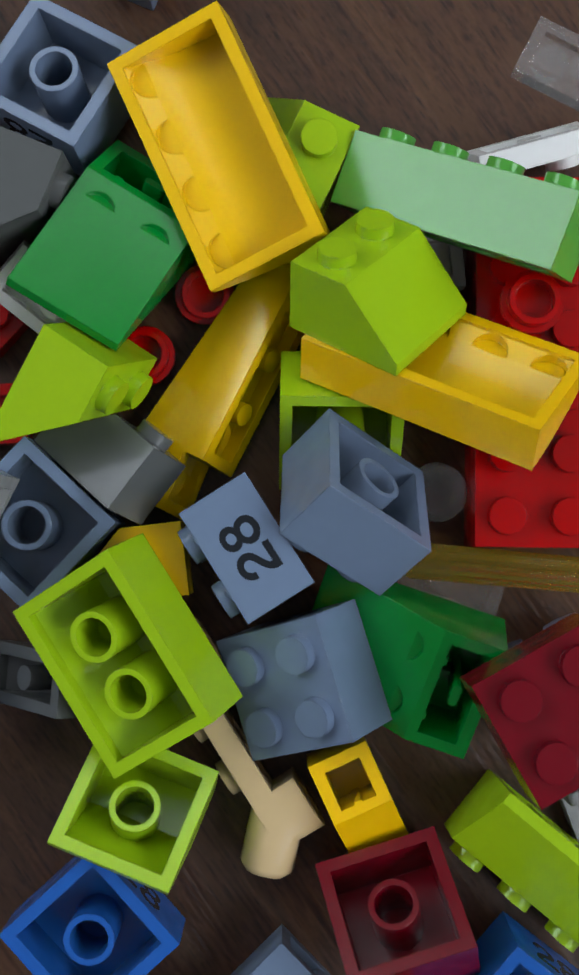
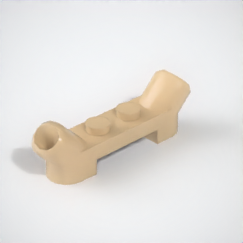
[194,617,325,879]

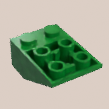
[6,140,196,351]
[312,564,508,759]

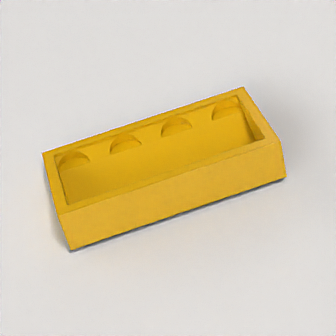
[107,0,330,293]
[300,312,579,471]

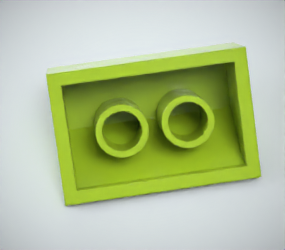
[13,533,243,779]
[444,769,579,953]

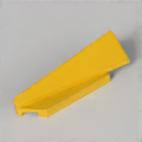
[146,262,304,520]

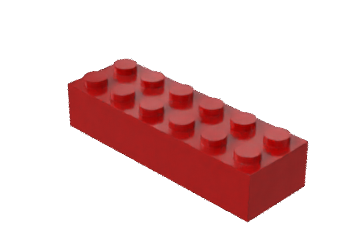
[464,177,579,548]

